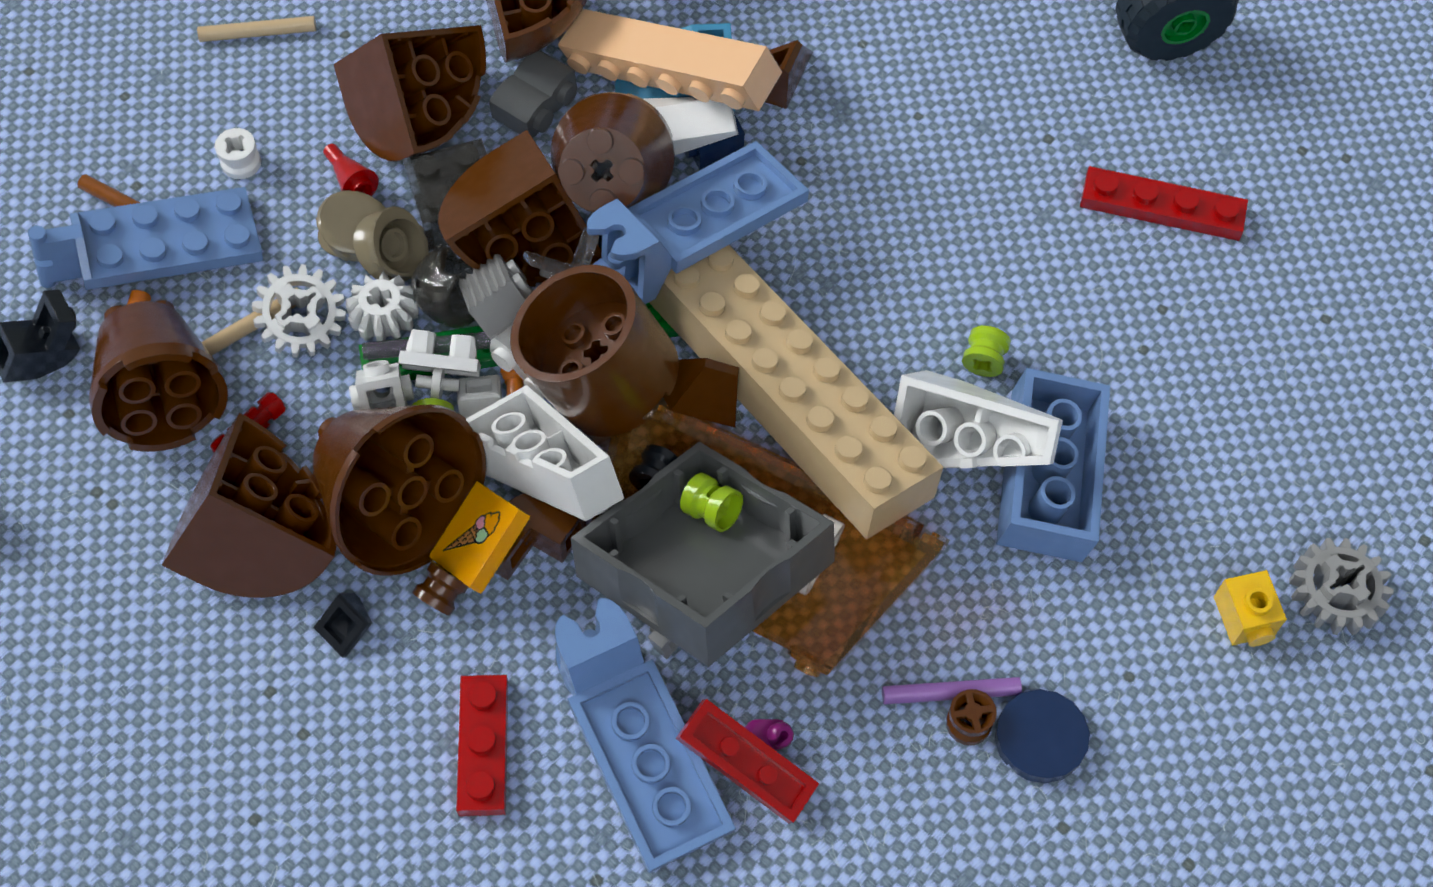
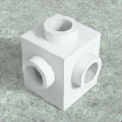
[349,360,414,410]

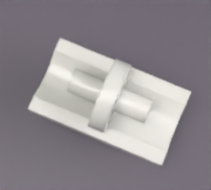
[398,329,481,399]

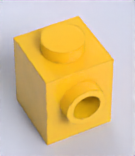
[1214,570,1287,647]

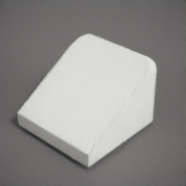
[457,375,502,418]

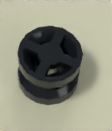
[629,444,678,491]

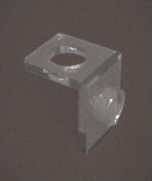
[523,226,599,278]

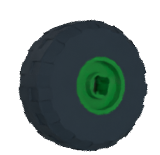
[1115,0,1239,61]

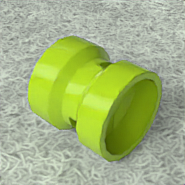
[680,473,743,532]

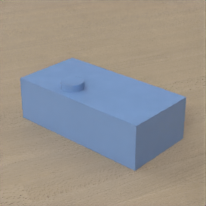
[996,367,1110,562]

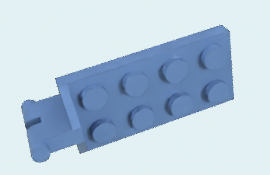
[28,187,263,290]

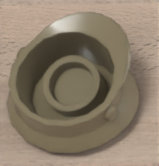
[316,190,386,262]
[353,206,429,282]

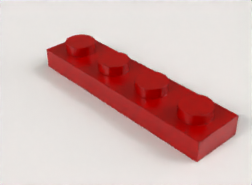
[1079,166,1248,241]

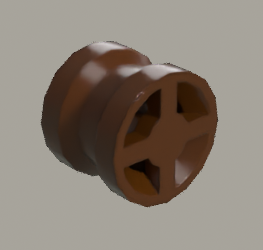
[412,561,468,616]
[946,689,997,745]

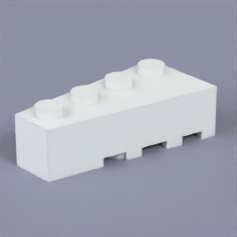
[466,385,625,521]

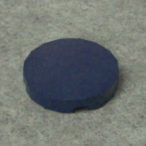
[995,689,1090,783]

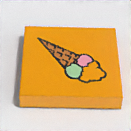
[429,481,530,594]

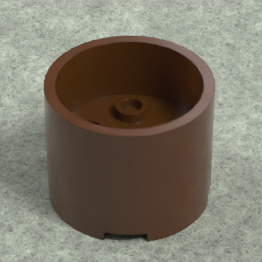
[510,265,679,437]

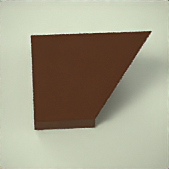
[765,40,813,109]
[663,358,739,428]

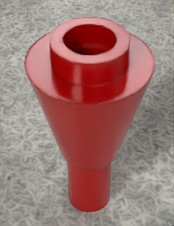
[323,143,379,196]

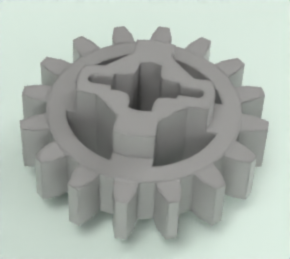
[1289,538,1394,635]

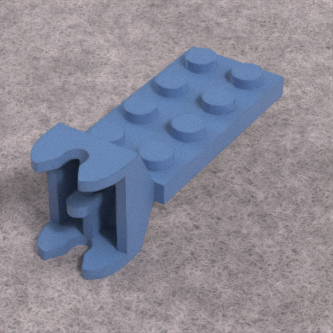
[587,141,809,304]
[555,598,736,873]

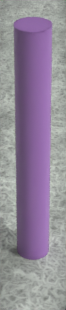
[882,677,1022,705]

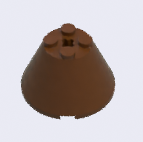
[313,404,486,576]

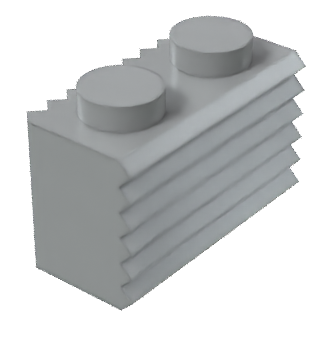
[459,254,533,340]

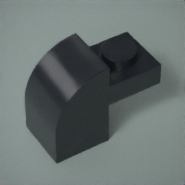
[0,290,80,383]

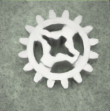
[252,264,346,358]

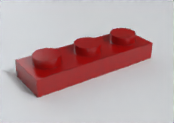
[456,675,508,816]
[675,699,819,824]

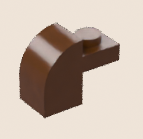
[495,493,586,580]

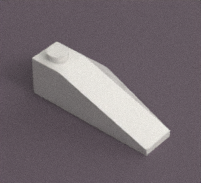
[595,97,738,175]
[894,370,1063,468]

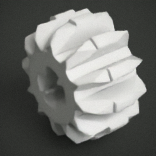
[346,271,419,342]

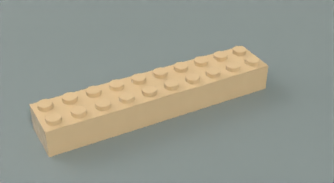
[649,245,943,540]

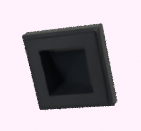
[313,593,372,658]

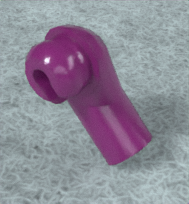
[745,719,794,750]

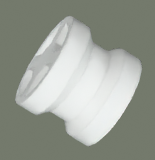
[214,128,261,179]

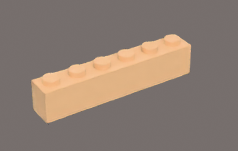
[558,9,782,111]

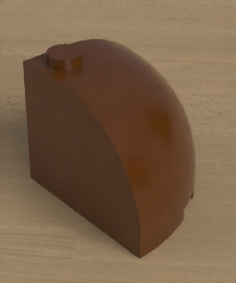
[486,0,587,63]
[333,25,486,161]
[438,130,602,287]
[162,412,337,598]

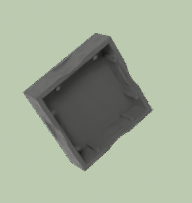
[571,442,835,667]

